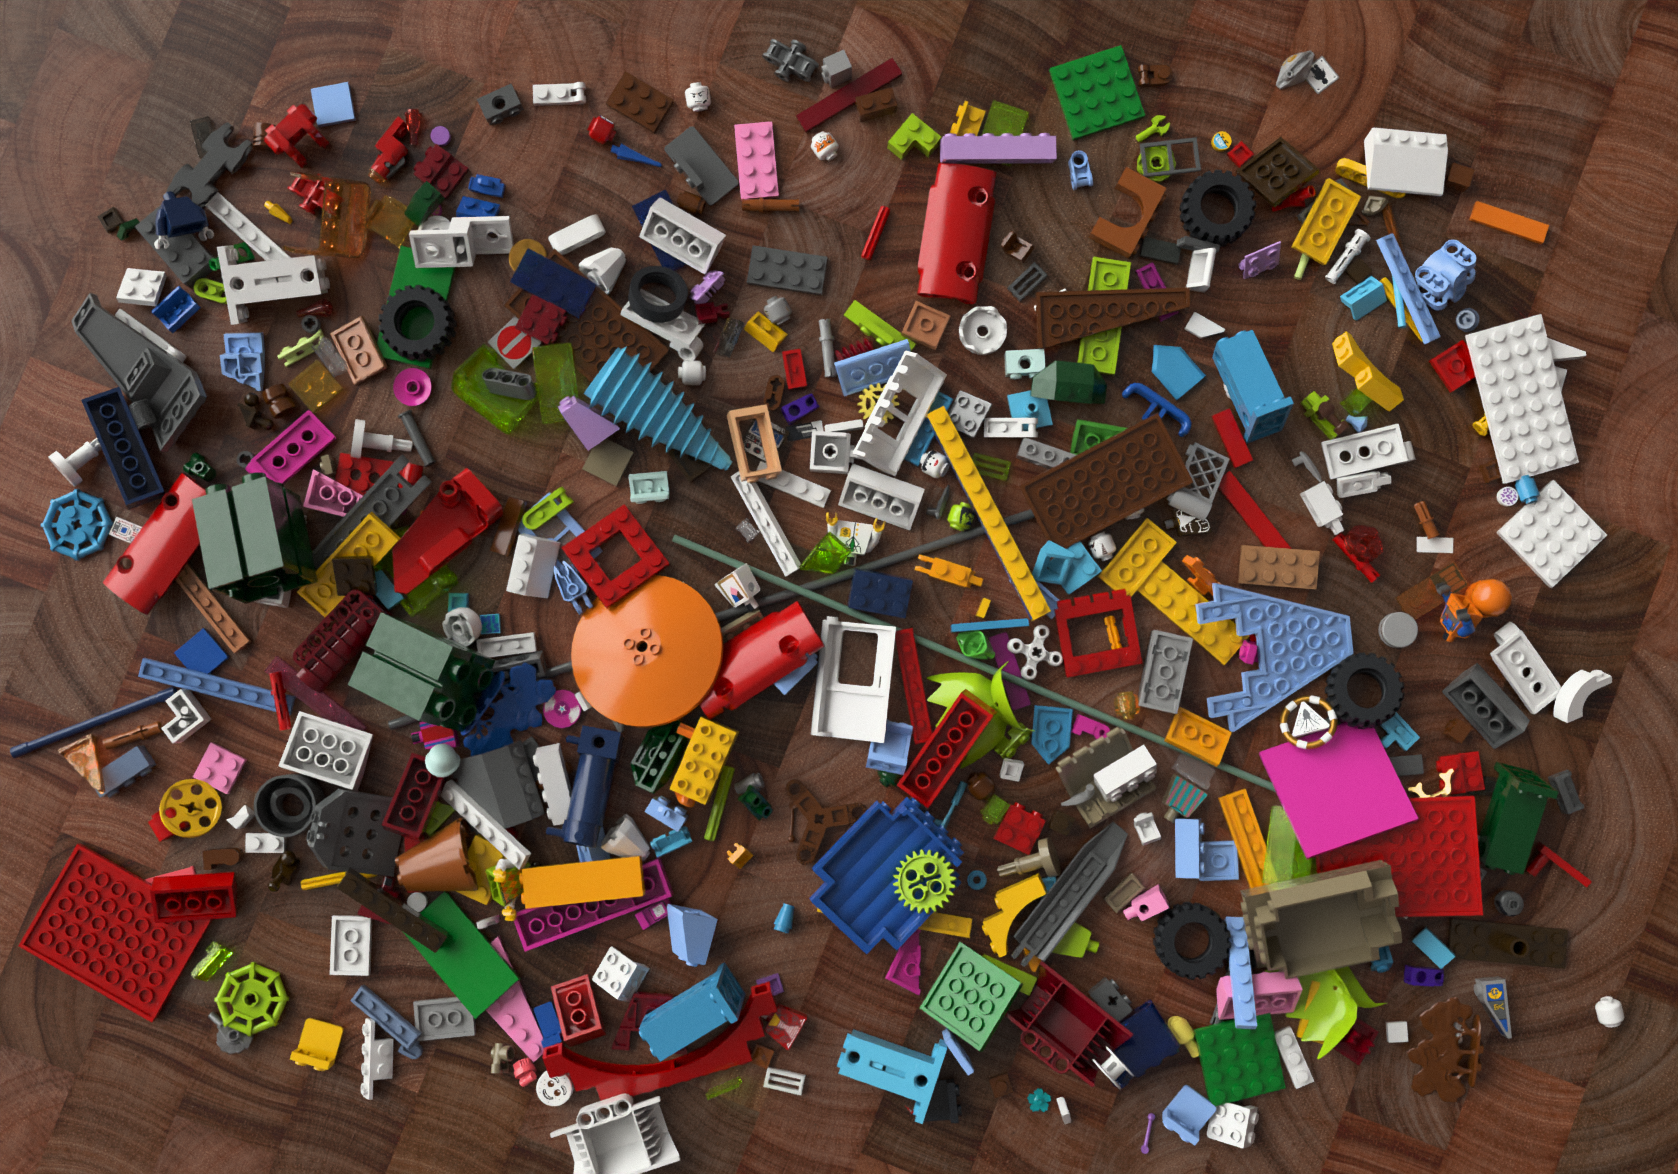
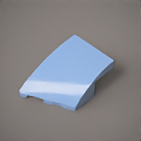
[220,332,265,391]

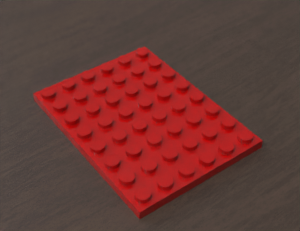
[1316,796,1483,917]
[18,843,213,1023]

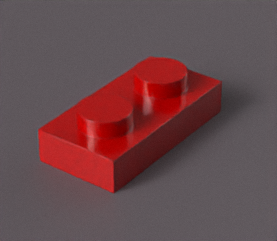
[782,349,807,390]

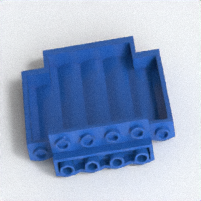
[809,797,964,954]

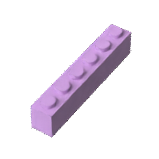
[940,133,1057,164]

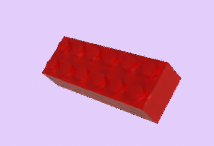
[897,689,997,808]

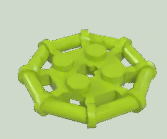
[214,962,289,1037]

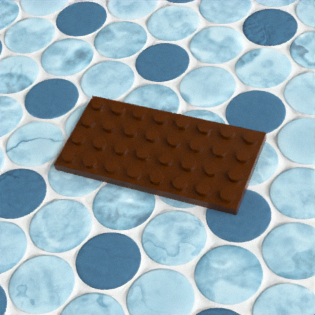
[504,248,670,382]
[1019,413,1193,548]

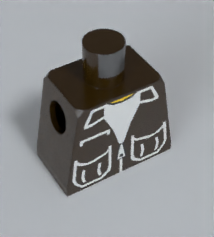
[1163,508,1212,536]

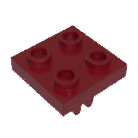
[1333,1018,1379,1066]

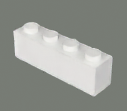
[533,743,572,826]

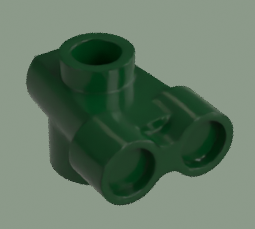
[183,452,216,482]

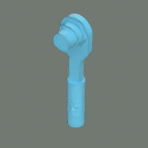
[934,781,967,829]

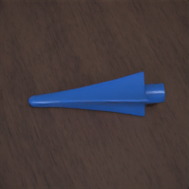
[611,143,662,167]

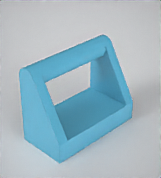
[1032,540,1075,585]

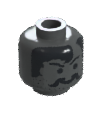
[1494,890,1524,916]

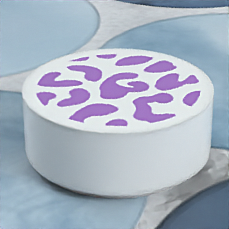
[1497,487,1518,506]

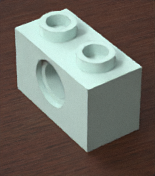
[1004,349,1045,379]

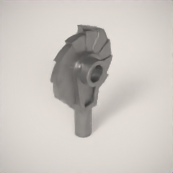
[208,1011,254,1055]

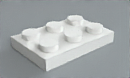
[330,915,372,976]

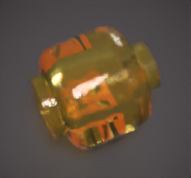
[1114,691,1140,720]

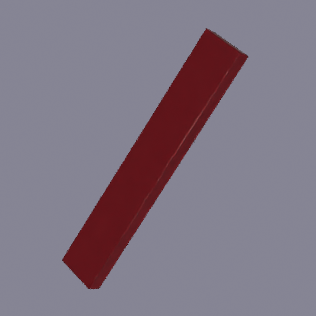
[796,57,902,133]

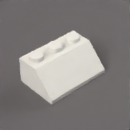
[506,533,561,598]

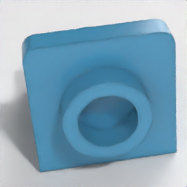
[1370,946,1393,973]

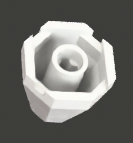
[578,247,626,295]
[601,814,650,861]

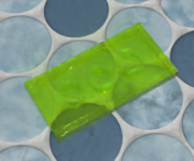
[532,342,578,424]

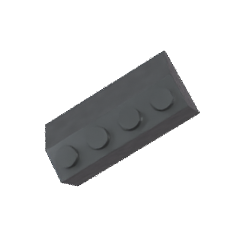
[1442,663,1530,749]

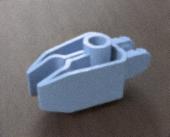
[554,561,593,615]

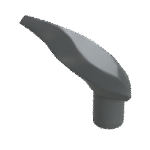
[926,485,950,520]

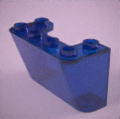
[1109,999,1181,1088]

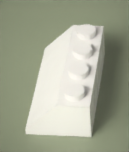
[639,198,726,274]
[838,463,925,530]

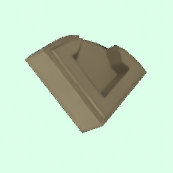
[1362,196,1389,216]

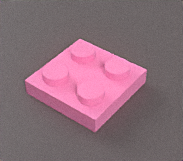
[193,742,247,794]

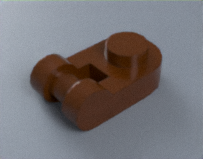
[1138,65,1173,87]

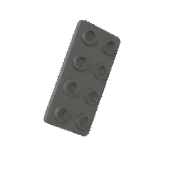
[664,126,738,206]

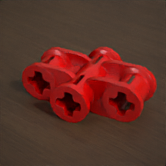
[287,172,344,216]

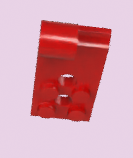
[335,453,423,496]

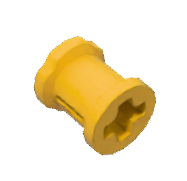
[1473,413,1489,436]

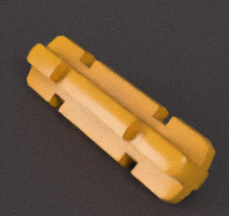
[1104,615,1122,650]

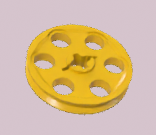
[159,779,222,838]

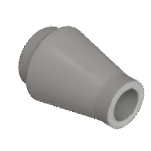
[734,773,764,795]

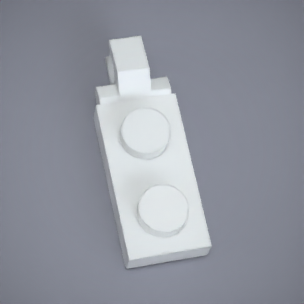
[1337,471,1391,498]

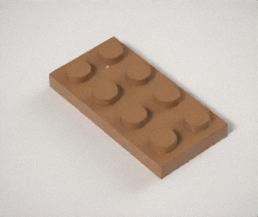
[1238,545,1320,589]

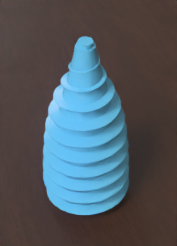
[584,346,733,470]

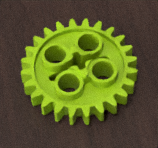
[893,849,957,914]

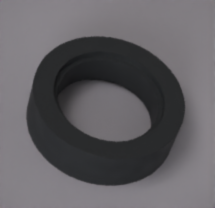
[628,266,688,323]

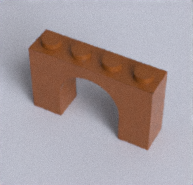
[1088,167,1167,259]

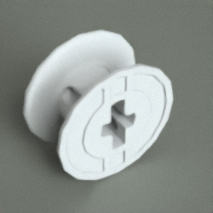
[1092,1046,1134,1089]

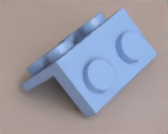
[1162,1085,1216,1146]

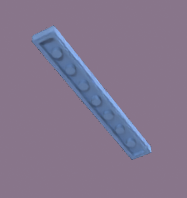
[138,658,296,715]

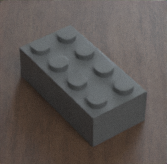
[135,205,215,289]

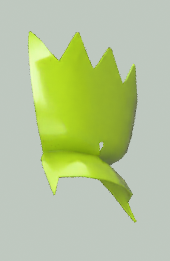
[927,661,1034,769]
[1264,966,1387,1059]

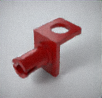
[1271,185,1316,212]

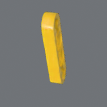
[1335,158,1406,198]

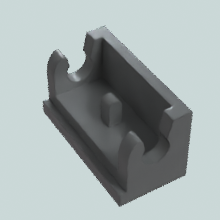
[1548,770,1585,814]

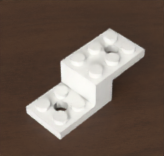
[409,216,514,268]

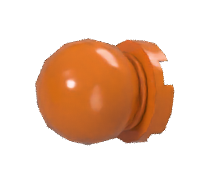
[1465,579,1512,618]

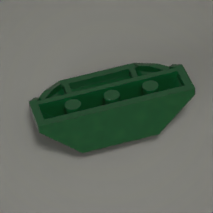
[1030,360,1107,404]
[630,720,690,794]

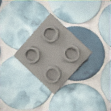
[948,390,992,439]

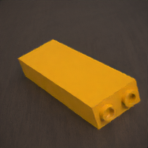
[519,855,645,909]

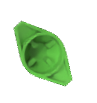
[956,630,995,660]

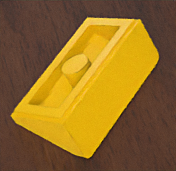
[744,311,788,352]

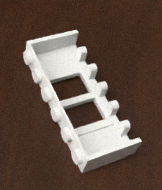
[853,351,947,476]

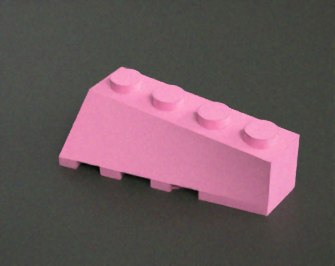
[303,469,363,517]

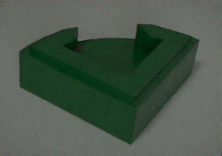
[117,218,140,241]

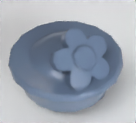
[1456,308,1479,332]

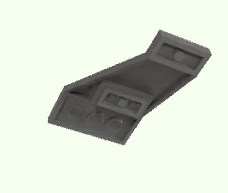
[71,293,207,453]

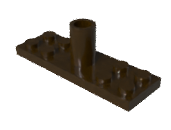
[1447,918,1568,969]

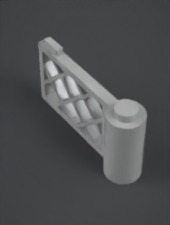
[1167,442,1229,521]

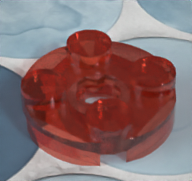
[1344,525,1383,563]

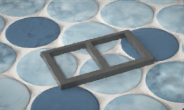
[1140,137,1201,177]

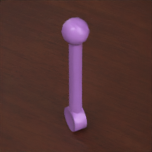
[1141,1113,1155,1154]

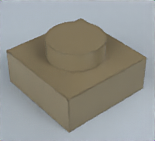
[320,455,337,477]

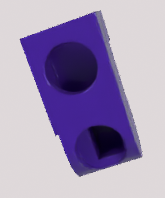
[781,393,820,425]
[1404,965,1444,986]

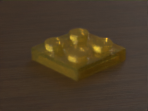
[288,359,343,414]

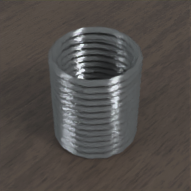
[129,399,158,430]

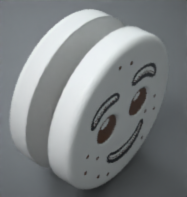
[536,1070,574,1106]

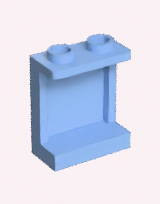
[866,719,913,775]

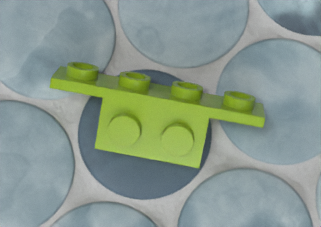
[844,300,916,351]

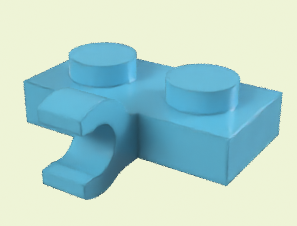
[1380,712,1420,751]

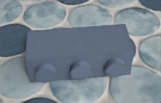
[88,745,156,798]

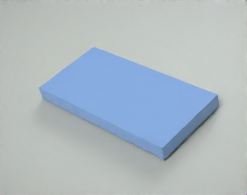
[834,339,911,396]

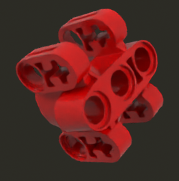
[264,104,329,168]

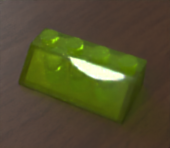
[1262,806,1312,884]

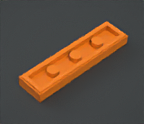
[1469,201,1549,244]

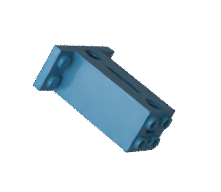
[1212,330,1294,444]
[639,962,745,1062]

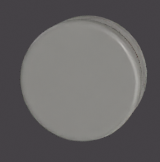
[1378,612,1418,648]

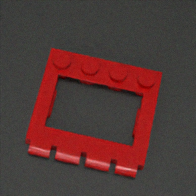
[1054,588,1142,677]

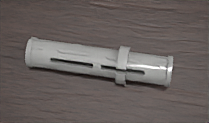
[819,319,837,378]

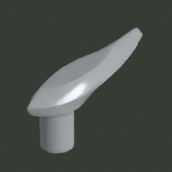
[1292,451,1322,482]
[1061,784,1095,806]

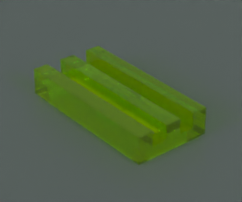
[972,453,1011,481]

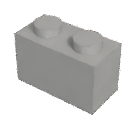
[821,50,852,88]

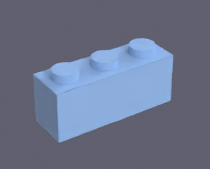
[1175,818,1205,879]

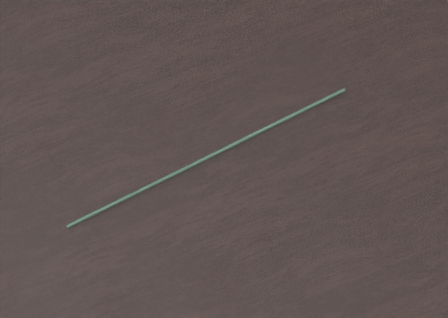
[672,535,1276,792]

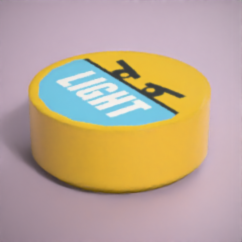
[1211,131,1232,152]

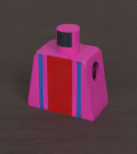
[411,722,460,749]

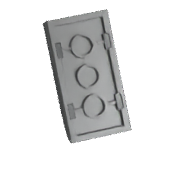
[1137,630,1193,714]

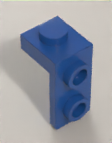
[534,1001,563,1048]

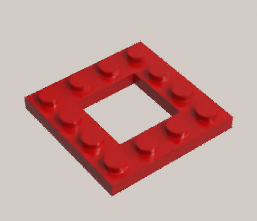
[561,504,669,609]

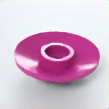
[393,368,432,406]

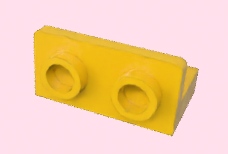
[950,101,986,136]

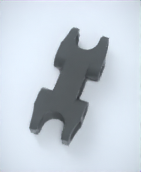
[166,122,253,208]

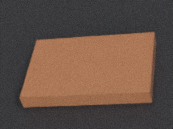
[330,316,388,385]

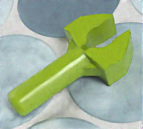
[1136,115,1170,142]

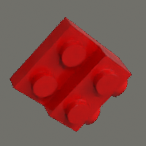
[1435,751,1485,795]
[994,802,1046,855]

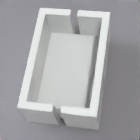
[1094,745,1157,802]

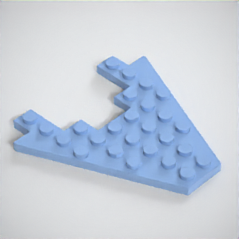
[1195,583,1353,732]

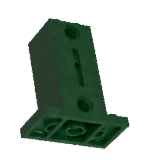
[1478,761,1558,875]

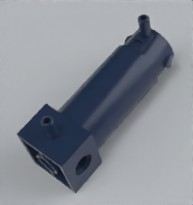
[546,725,624,848]

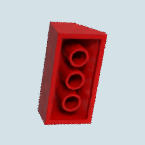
[150,872,237,923]

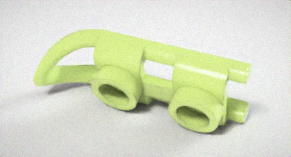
[277,329,324,367]

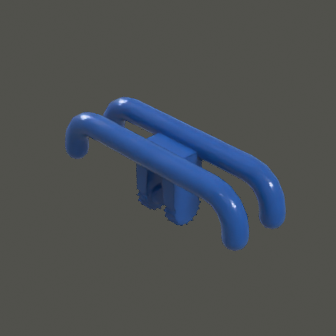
[1122,383,1191,437]

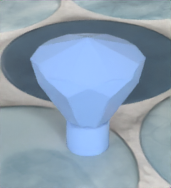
[1346,415,1368,433]

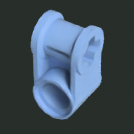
[1068,151,1093,190]

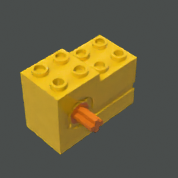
[670,716,739,808]

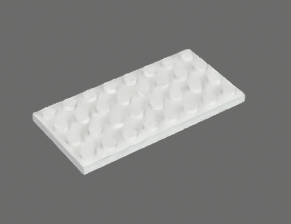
[1465,314,1579,483]

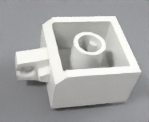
[810,431,861,474]

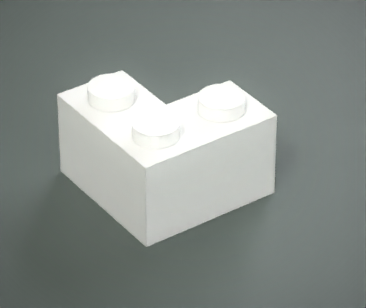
[161,689,212,744]

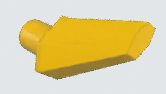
[264,201,293,224]

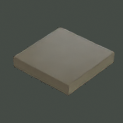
[582,439,634,487]

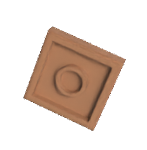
[901,301,951,350]

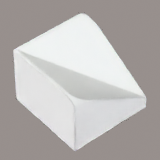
[227,805,255,829]

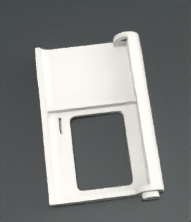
[811,616,896,743]

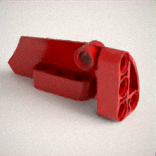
[392,468,503,594]

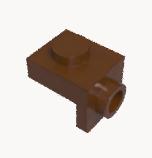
[1001,231,1034,263]

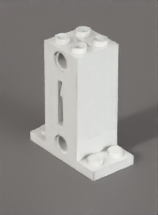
[217,245,330,325]

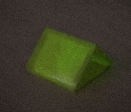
[799,531,851,574]

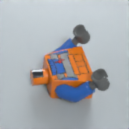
[1436,582,1483,642]

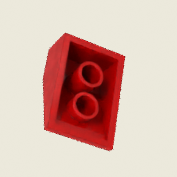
[551,974,606,1047]

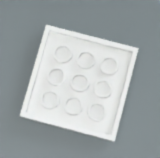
[1496,480,1607,588]

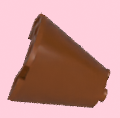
[395,817,478,891]

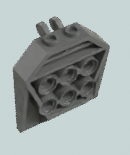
[307,789,401,877]

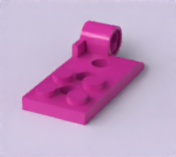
[245,410,336,484]

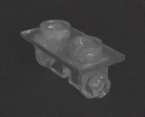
[312,337,348,377]

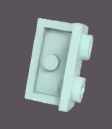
[629,471,670,504]

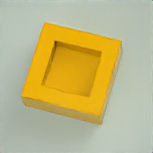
[976,598,991,619]

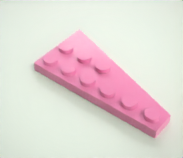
[486,936,544,1062]

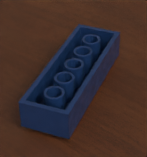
[81,387,165,510]

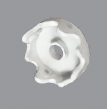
[959,306,1007,355]

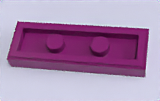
[1135,262,1179,322]

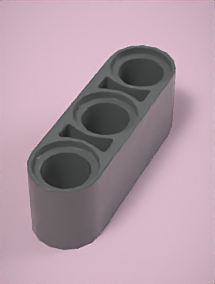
[482,368,537,400]

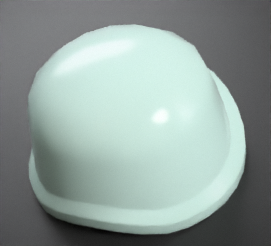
[425,744,460,777]

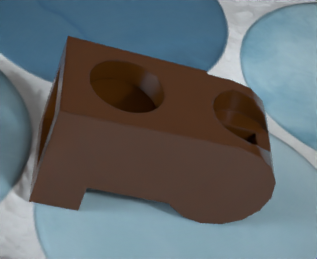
[202,847,244,870]

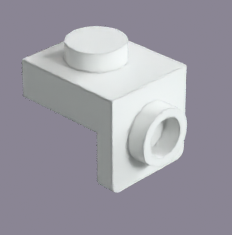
[1134,812,1161,846]

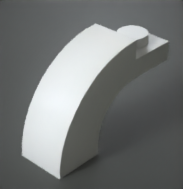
[1554,670,1612,723]

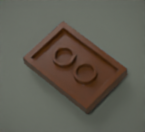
[606,71,674,134]

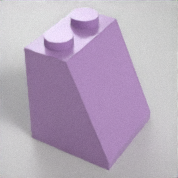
[558,396,620,451]

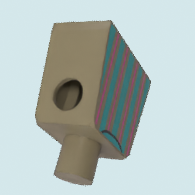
[1162,774,1208,823]

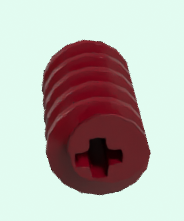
[835,337,875,361]

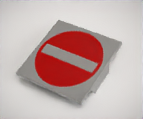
[488,316,541,369]

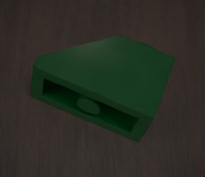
[404,181,444,227]

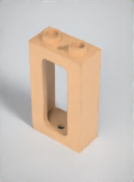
[727,404,782,483]

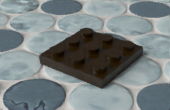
[1236,137,1319,207]

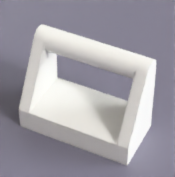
[1186,248,1216,293]

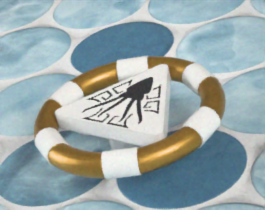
[1280,695,1338,749]

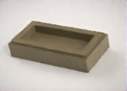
[1103,873,1145,914]

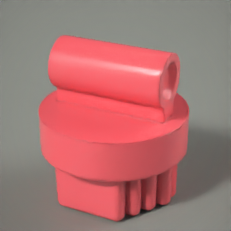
[513,1058,537,1087]

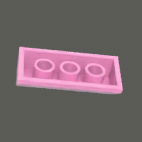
[1216,972,1303,1020]

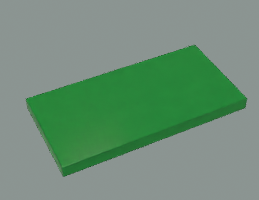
[377,246,456,369]
[402,891,521,1019]

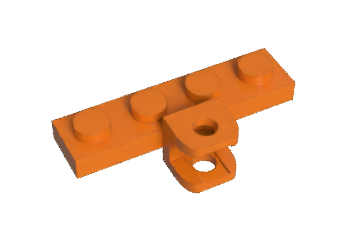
[1182,555,1221,596]

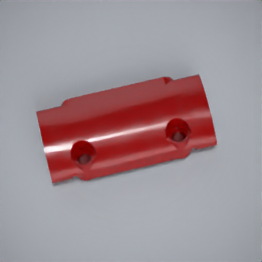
[917,163,997,304]
[103,472,206,615]
[699,601,825,720]

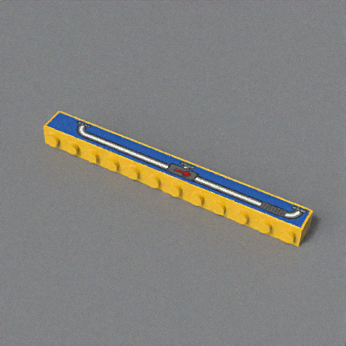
[926,406,1051,621]

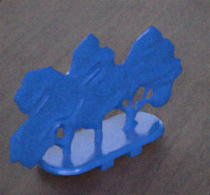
[461,662,556,756]

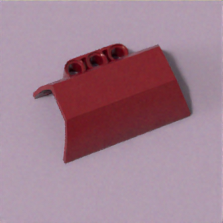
[1005,961,1134,1088]

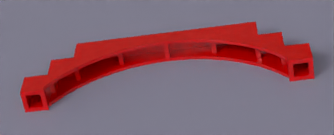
[543,981,777,1101]

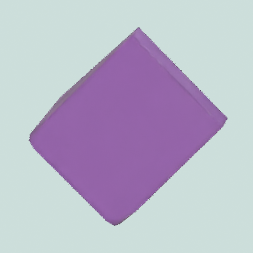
[756,973,784,996]

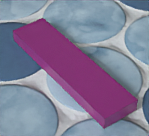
[988,632,1031,711]

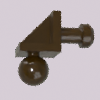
[237,393,273,431]
[268,851,300,892]

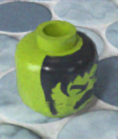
[947,502,975,532]

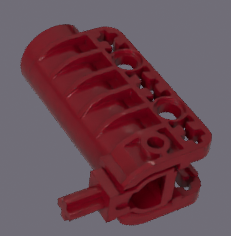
[293,589,395,693]

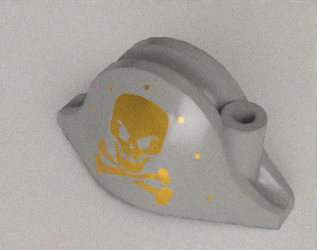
[1276,50,1315,90]

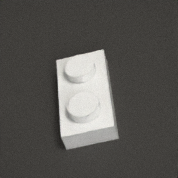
[245,833,286,853]

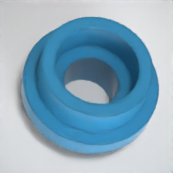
[967,870,987,890]

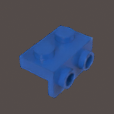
[456,196,500,233]
[152,286,201,333]

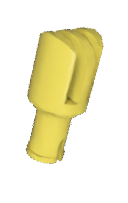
[1168,1016,1199,1058]

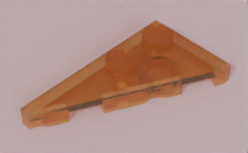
[58,733,106,794]

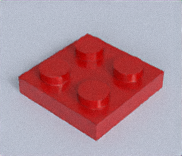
[1429,340,1475,393]

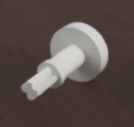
[351,419,412,458]
[48,438,102,487]

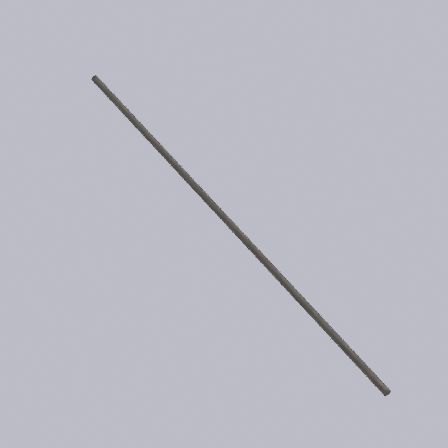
[388,509,1035,730]

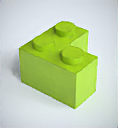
[887,113,942,160]

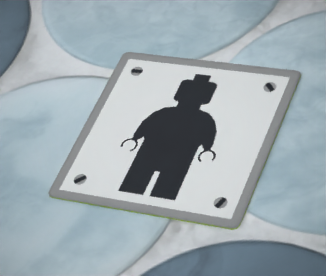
[1306,56,1339,94]

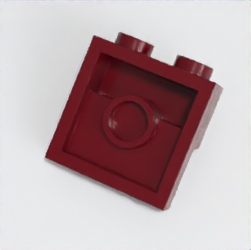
[414,144,469,200]
[515,294,568,347]

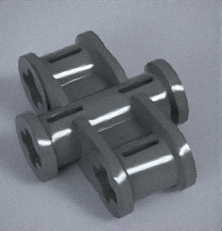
[762,39,819,82]

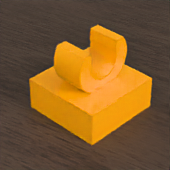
[727,843,754,869]

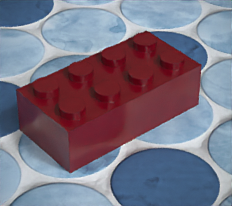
[382,753,448,842]

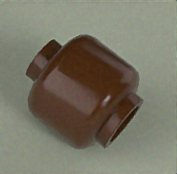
[967,772,995,801]

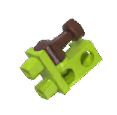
[1300,391,1349,440]

